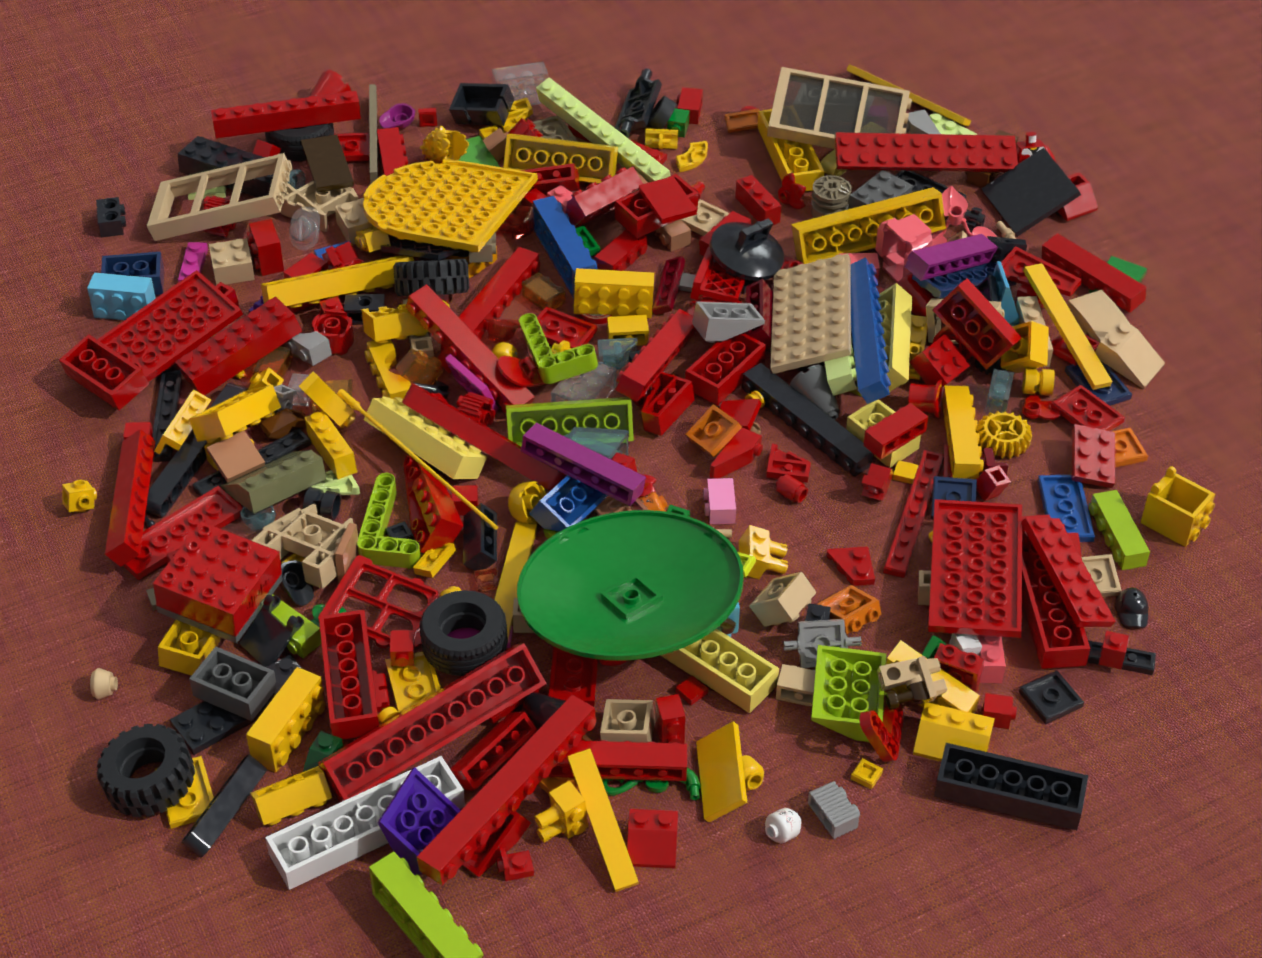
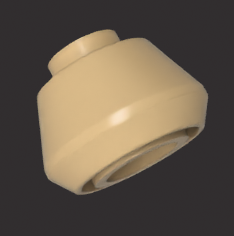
[90,668,118,700]

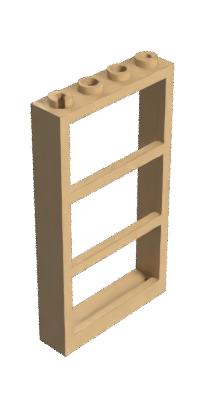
[147,153,292,241]

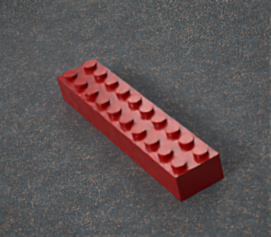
[318,643,547,803]

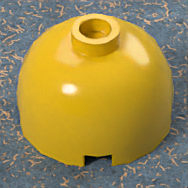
[508,481,546,524]

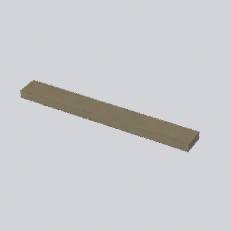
[369,84,378,184]

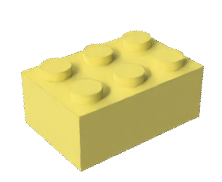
[846,399,921,468]

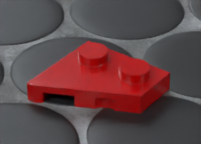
[766,443,811,483]
[826,546,875,586]

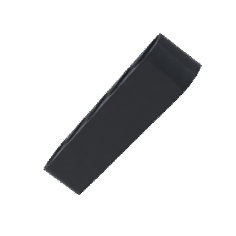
[181,754,267,858]

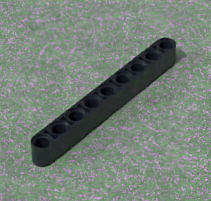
[146,383,248,517]

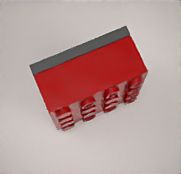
[153,522,282,643]

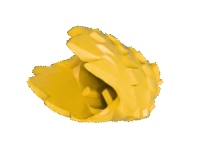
[420,126,469,164]

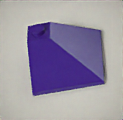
[377,767,461,875]

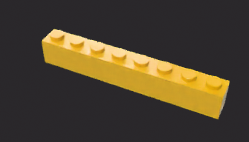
[261,255,414,308]

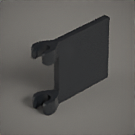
[239,594,304,667]

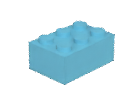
[87,273,156,320]

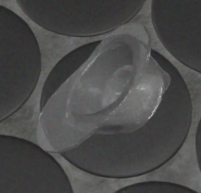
[289,206,320,250]

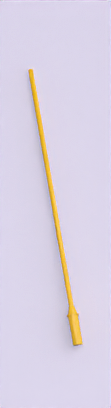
[337,389,498,530]

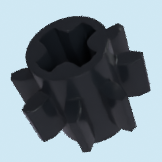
[964,207,986,231]

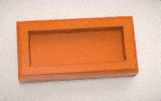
[724,109,760,133]

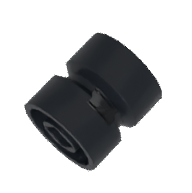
[303,487,341,520]

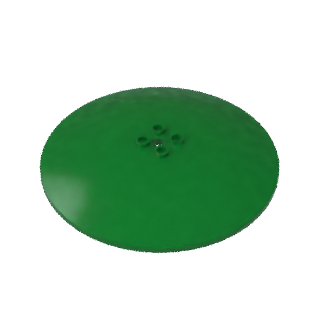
[517,510,744,660]

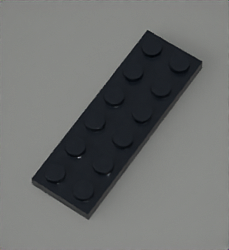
[170,654,302,755]

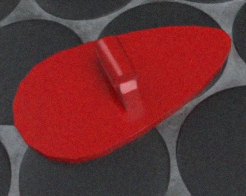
[497,356,546,387]

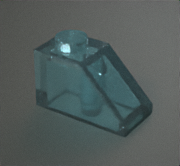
[597,338,638,371]

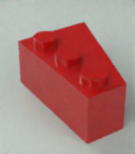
[641,372,695,436]

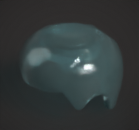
[288,169,306,190]
[240,505,276,531]

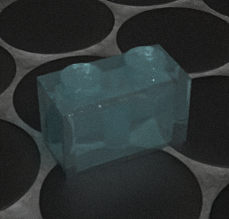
[985,369,1014,414]

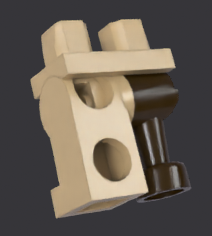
[877,656,947,710]

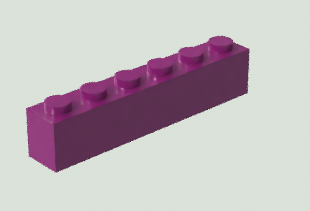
[904,234,998,281]
[521,423,646,506]

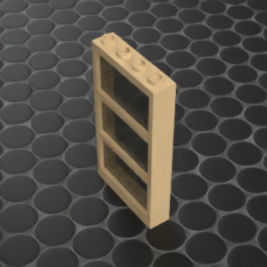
[767,67,912,149]

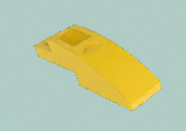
[909,315,927,380]

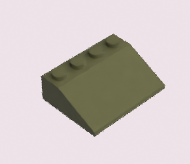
[221,450,326,514]

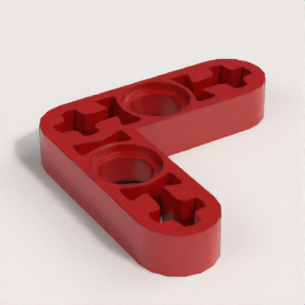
[859,704,904,762]

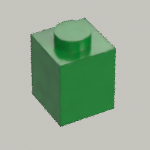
[667,108,689,138]

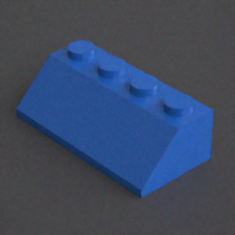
[529,475,608,531]

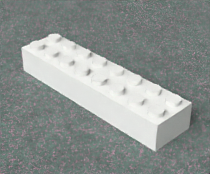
[265,756,465,890]

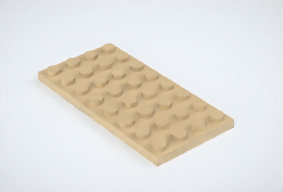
[771,253,851,374]

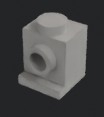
[274,384,297,414]

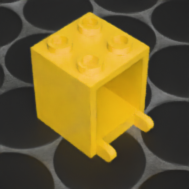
[1141,466,1215,547]

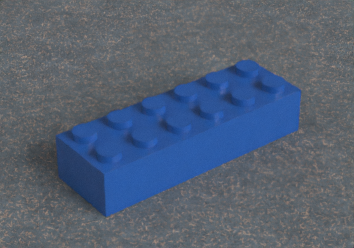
[533,196,597,299]

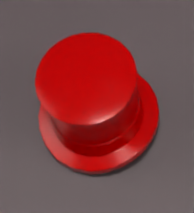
[908,380,942,418]

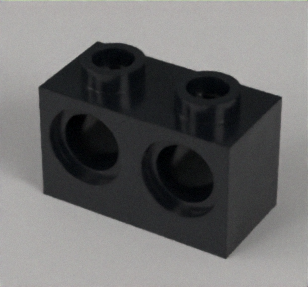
[96,197,127,238]

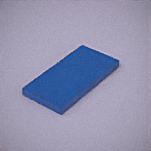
[1037,475,1095,542]

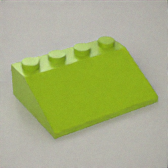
[811,645,886,742]

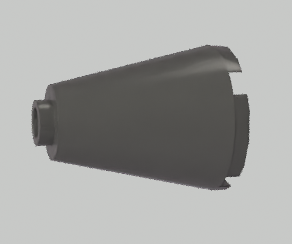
[790,365,840,420]

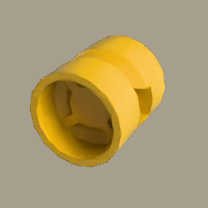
[1022,368,1055,396]

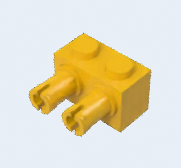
[739,525,788,579]
[535,780,589,843]

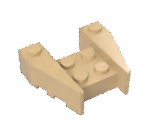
[280,181,358,232]
[251,504,353,589]

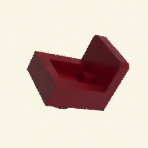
[980,448,1008,475]

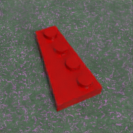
[1001,246,1082,297]

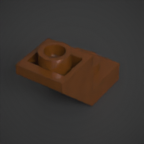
[259,408,306,440]

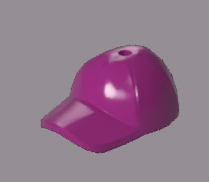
[379,103,415,129]

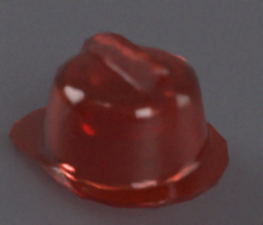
[484,318,521,343]

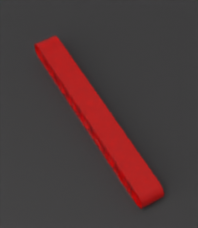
[402,384,567,491]

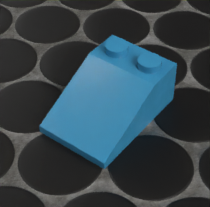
[993,261,1020,326]

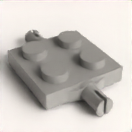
[783,619,861,668]

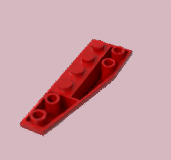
[403,454,463,553]

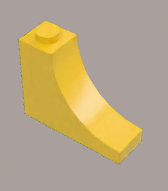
[299,371,357,429]

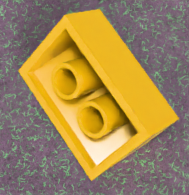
[913,702,995,761]

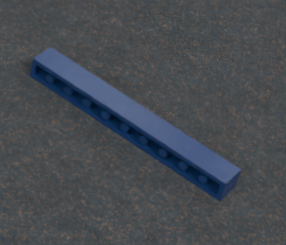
[851,258,891,404]

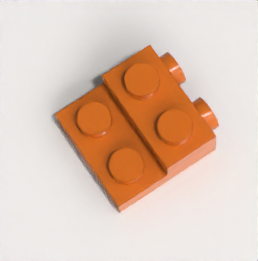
[685,404,742,457]
[817,585,882,634]

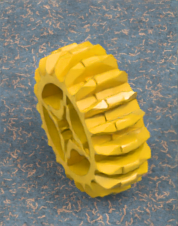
[976,410,1032,459]

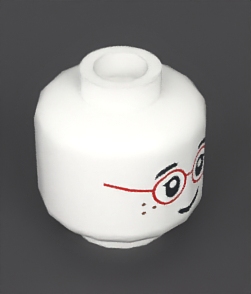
[765,808,801,844]

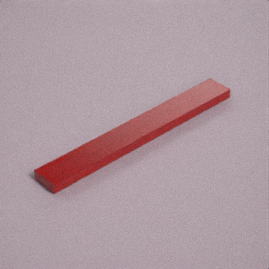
[883,450,944,578]

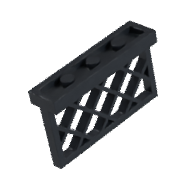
[381,239,469,260]

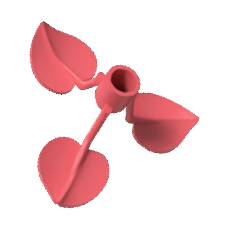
[931,186,997,246]

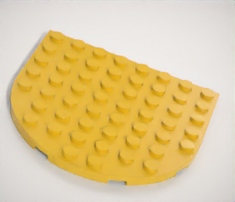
[363,160,538,252]

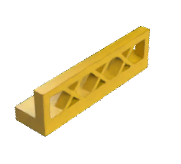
[154,389,211,454]

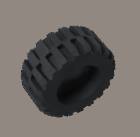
[393,259,469,296]
[96,724,195,817]

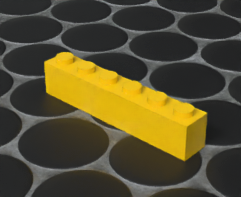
[942,385,984,480]

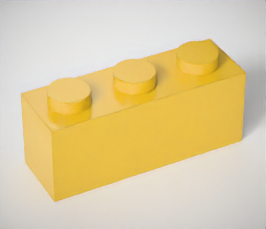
[250,766,332,825]

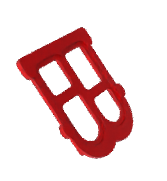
[318,555,439,648]

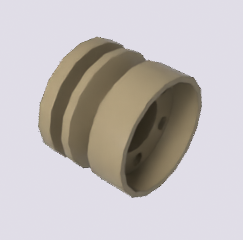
[811,175,851,218]

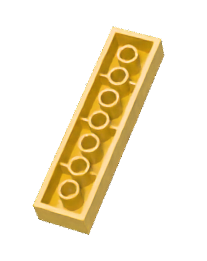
[791,187,946,264]

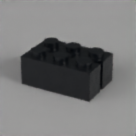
[449,83,515,126]

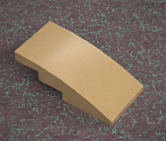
[1067,290,1130,342]

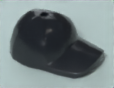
[279,560,314,606]
[1115,587,1149,628]

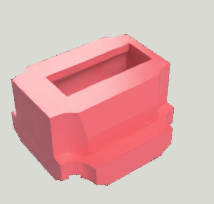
[875,214,933,283]

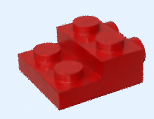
[934,643,984,693]

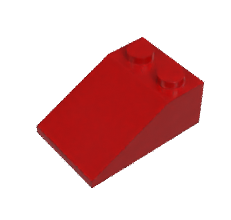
[462,811,531,877]

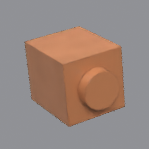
[482,128,509,161]

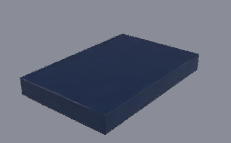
[1065,361,1132,406]

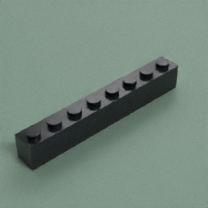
[742,363,874,477]

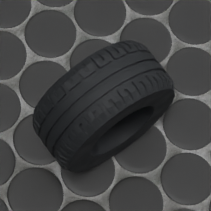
[265,98,334,161]
[419,590,508,676]

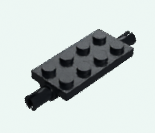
[615,68,662,138]

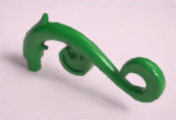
[602,767,701,800]

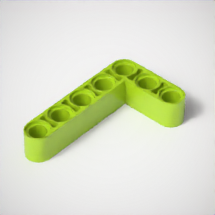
[519,313,598,384]
[357,473,421,569]

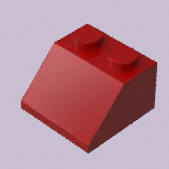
[627,809,678,869]

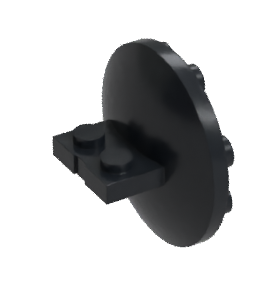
[710,218,784,282]

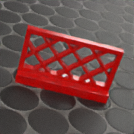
[690,247,746,303]

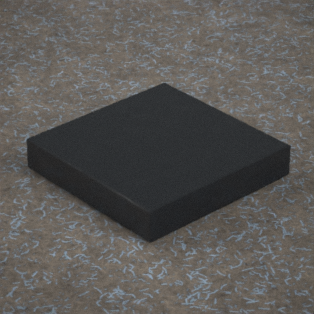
[1019,671,1084,724]

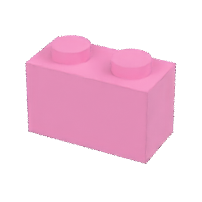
[703,478,736,524]

